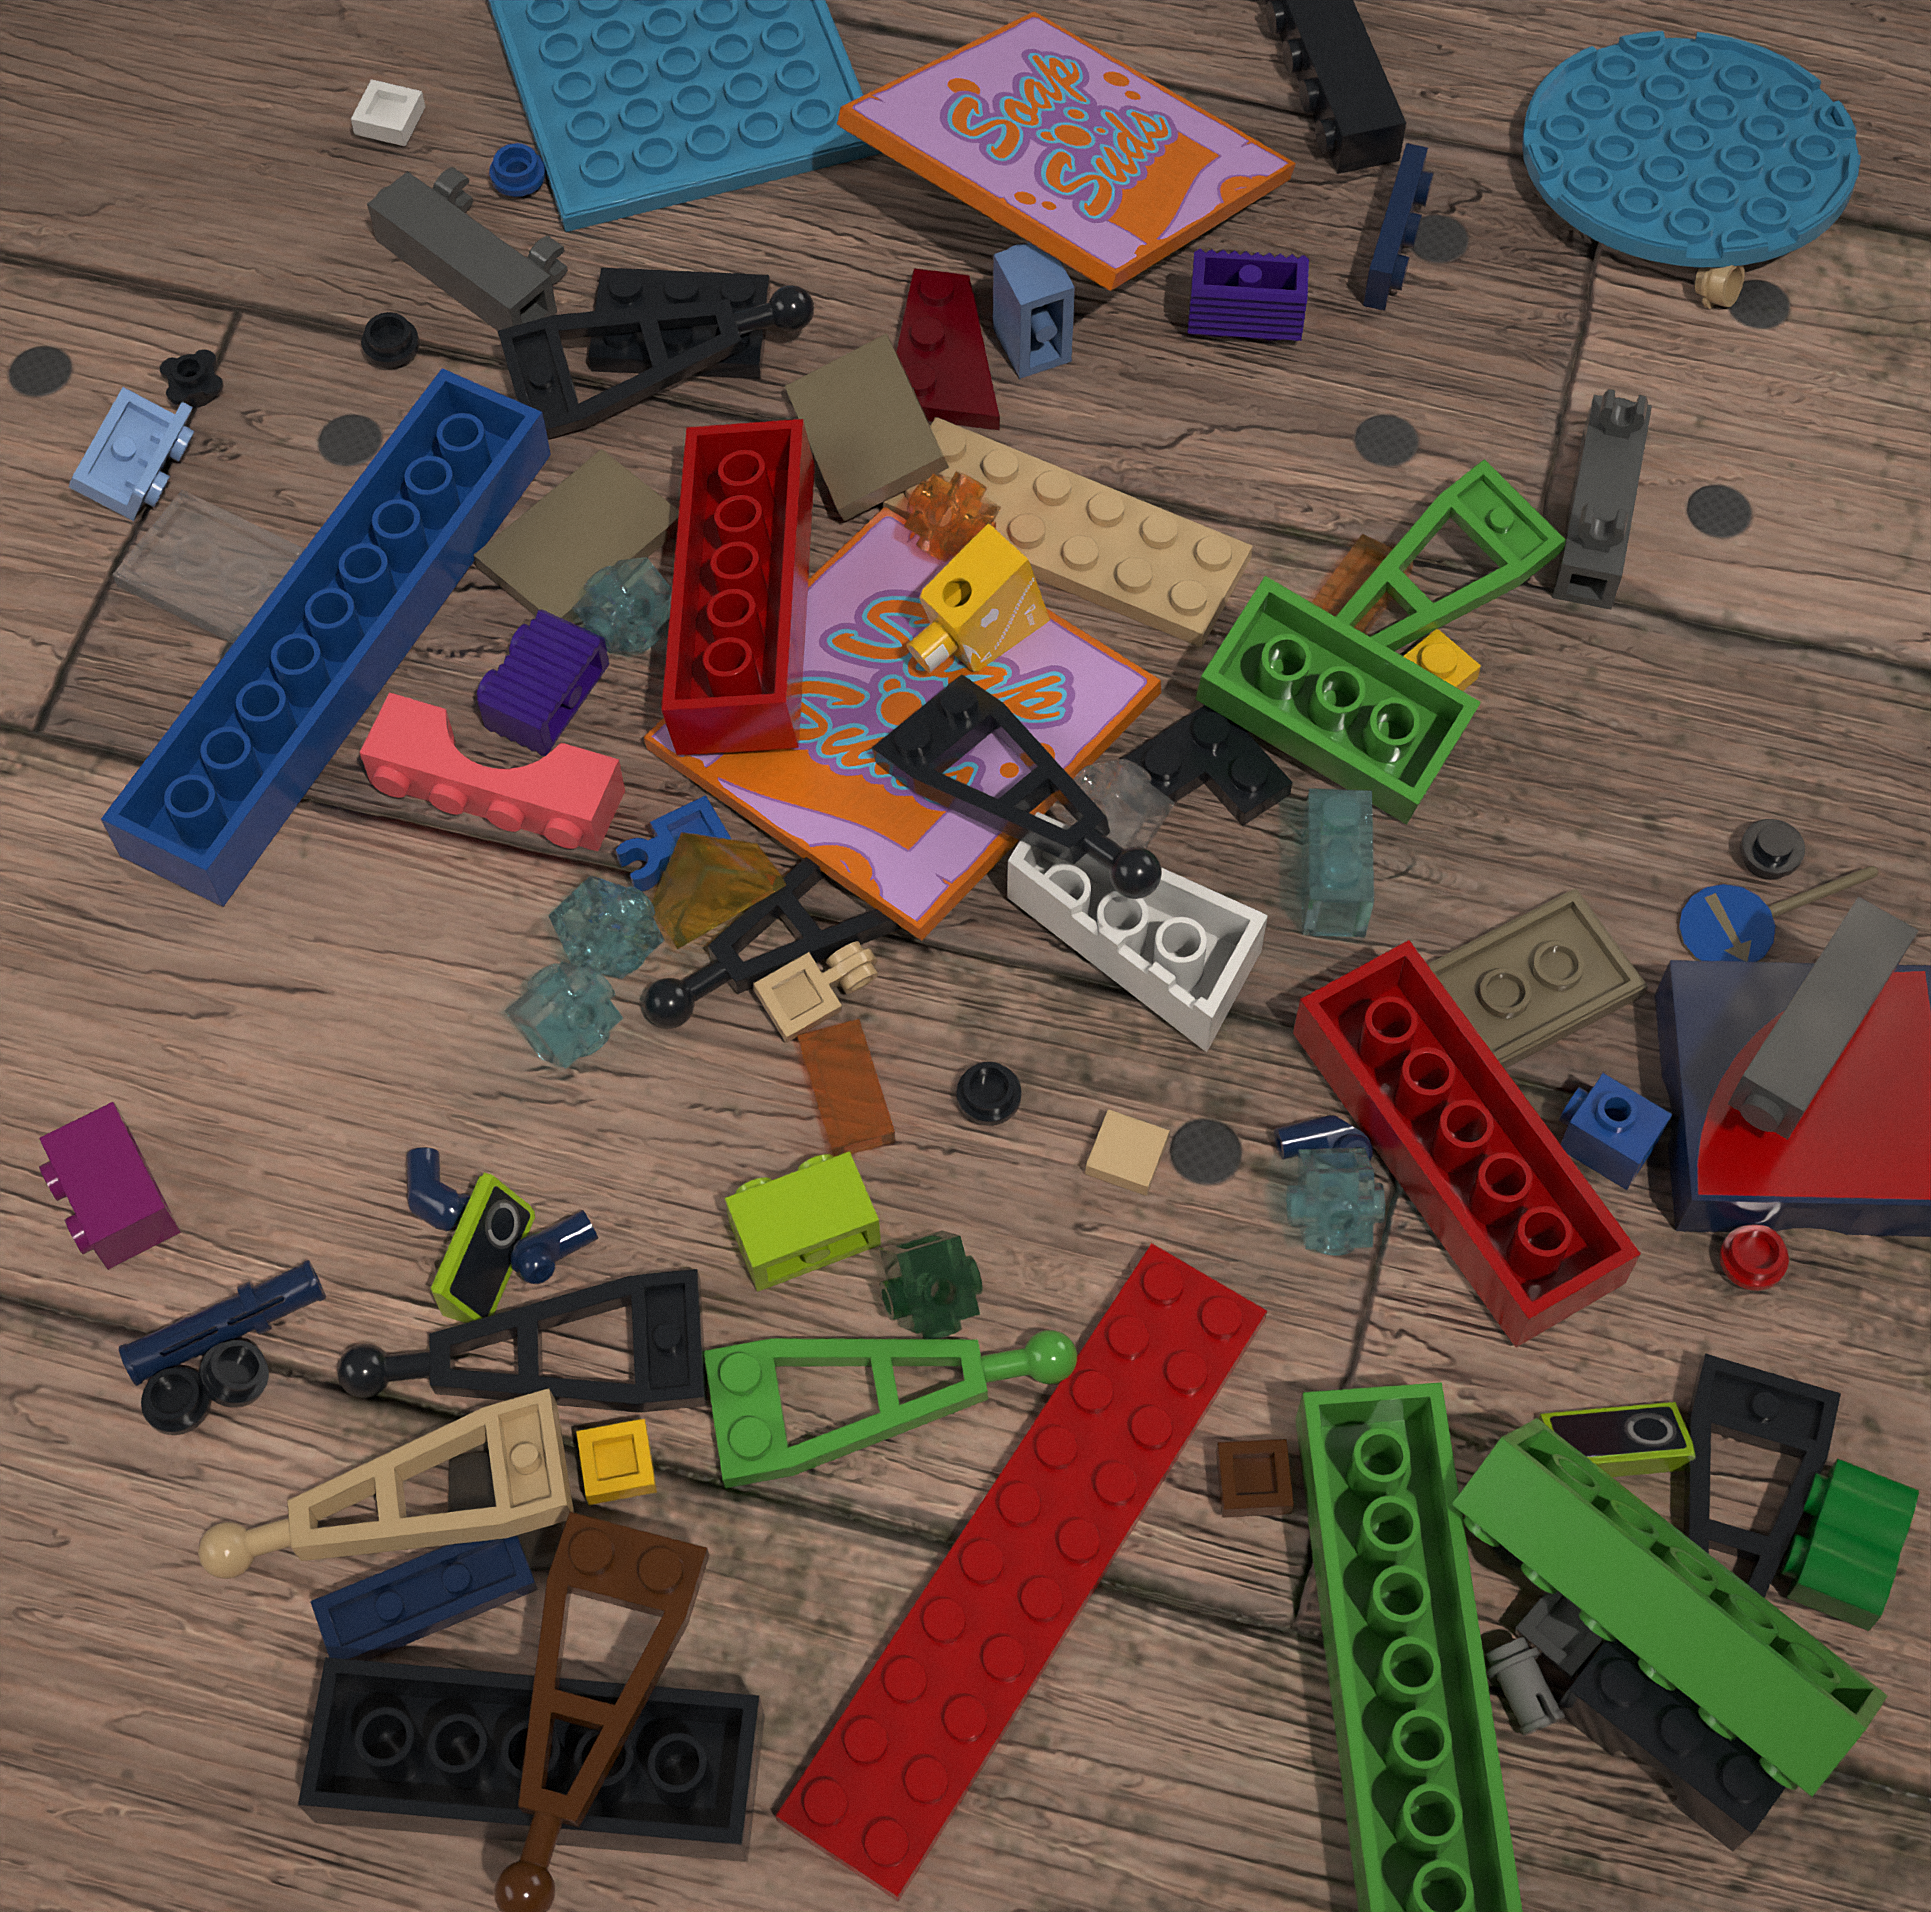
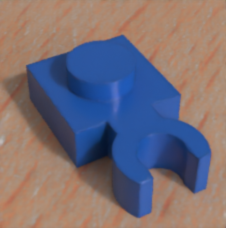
[615,795,736,892]

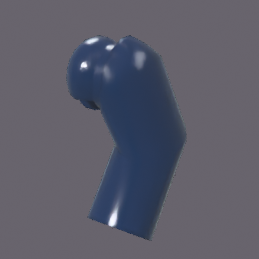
[1274,1115,1373,1171]
[406,1148,471,1232]
[511,1210,599,1284]

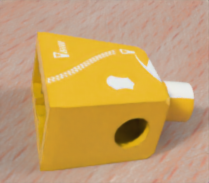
[906,524,1050,673]

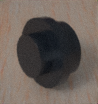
[361,312,420,368]
[1740,819,1805,880]
[957,1062,1022,1126]
[198,1340,269,1408]
[141,1367,212,1435]

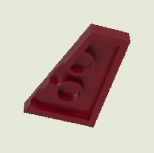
[896,268,1000,431]

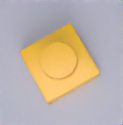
[1403,628,1481,691]
[576,1418,657,1505]

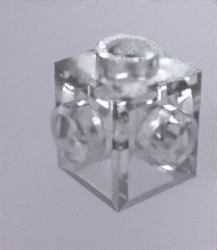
[1061,759,1175,849]

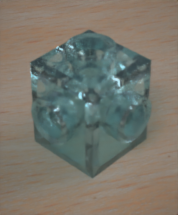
[572,557,672,653]
[548,875,665,979]
[505,961,623,1069]
[1286,1148,1385,1255]

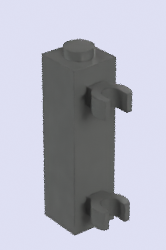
[367,167,568,331]
[1552,389,1652,610]
[1728,896,1919,1140]

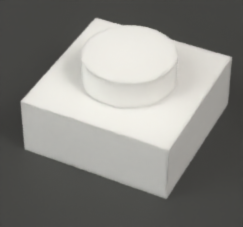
[351,79,425,146]

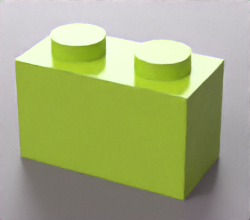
[725,1151,881,1292]

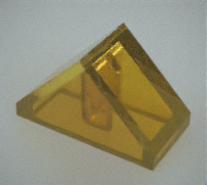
[650,832,786,950]

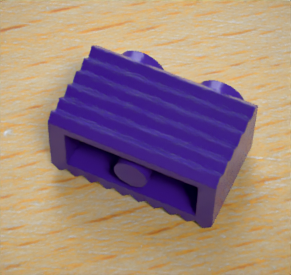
[1188,248,1309,341]
[477,609,610,756]

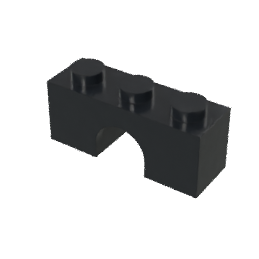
[1558,1639,1786,1852]

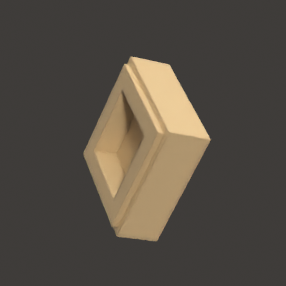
[1085,1109,1170,1196]

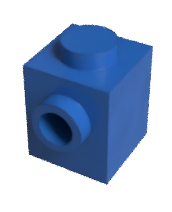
[1559,1073,1672,1190]

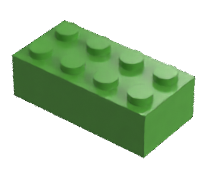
[1195,576,1481,825]

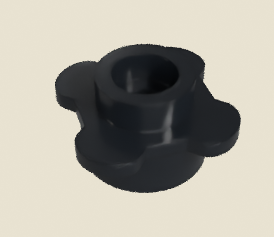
[160,349,223,408]

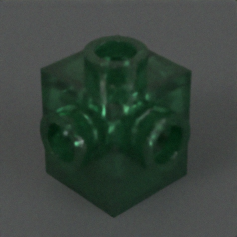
[879,1230,983,1340]

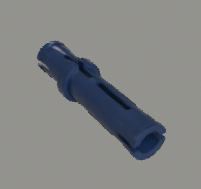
[118,1260,326,1386]

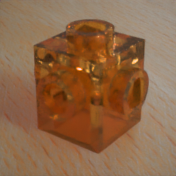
[904,470,1001,562]

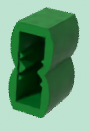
[1781,1458,1919,1631]

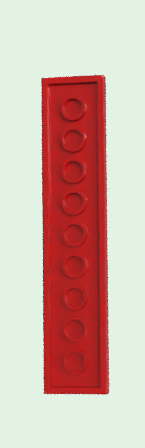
[776,1243,1267,1902]

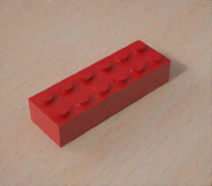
[661,419,815,755]
[1293,940,1641,1348]

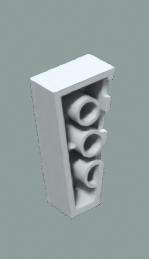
[1007,812,1268,1052]

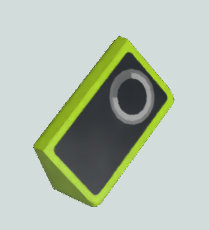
[430,1173,535,1323]
[1539,1402,1696,1477]

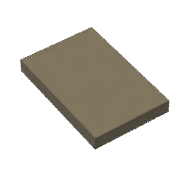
[785,333,949,521]
[474,449,679,623]
[1427,888,1648,1069]

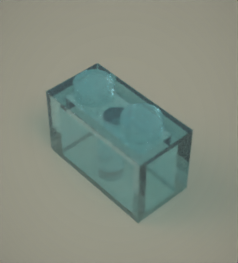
[1302,788,1374,938]

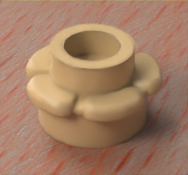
[1695,265,1744,309]

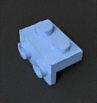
[68,387,195,521]

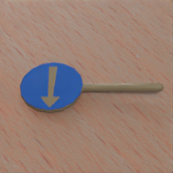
[1679,866,1878,962]

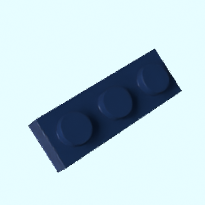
[1363,143,1434,311]
[310,1535,538,1661]

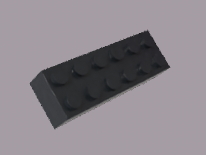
[298,1657,765,1862]

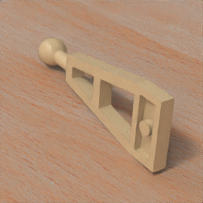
[198,1388,574,1579]

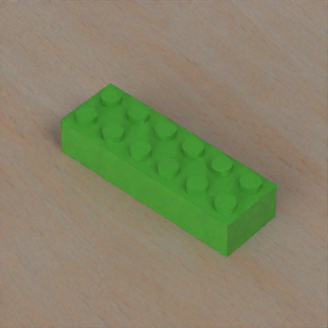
[1452,1418,1888,1797]

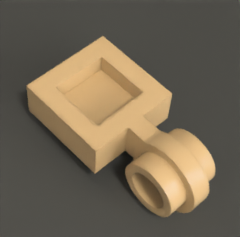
[753,941,879,1043]

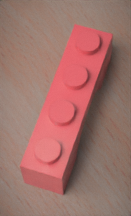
[359,692,625,852]

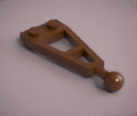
[494,1512,710,1912]

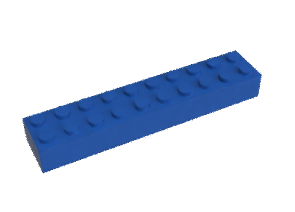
[101,368,551,907]

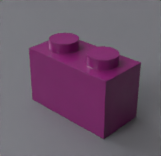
[39,1102,181,1270]

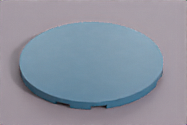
[1522,31,1861,267]

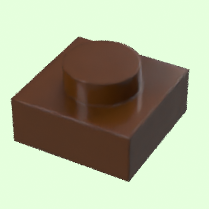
[1216,1439,1294,1518]

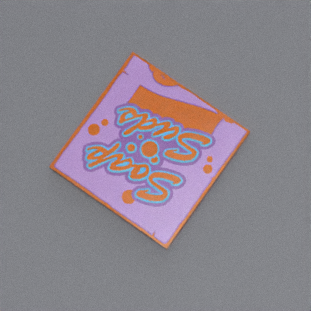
[837,11,1296,291]
[643,507,1161,941]

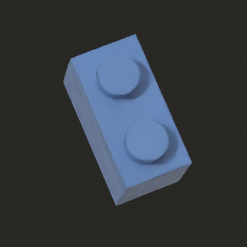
[993,242,1075,379]

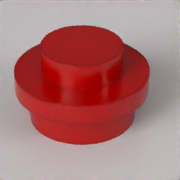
[1719,1225,1789,1291]

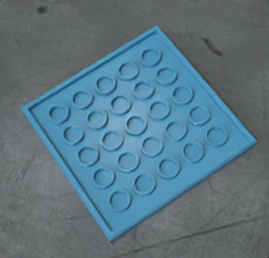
[487,0,882,232]

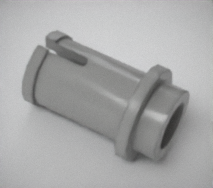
[1486,1637,1565,1736]

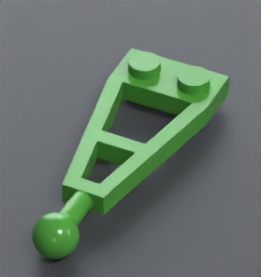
[1336,459,1566,651]
[704,1330,1077,1488]

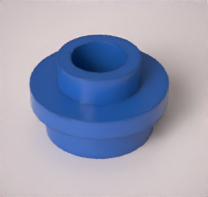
[489,143,546,197]

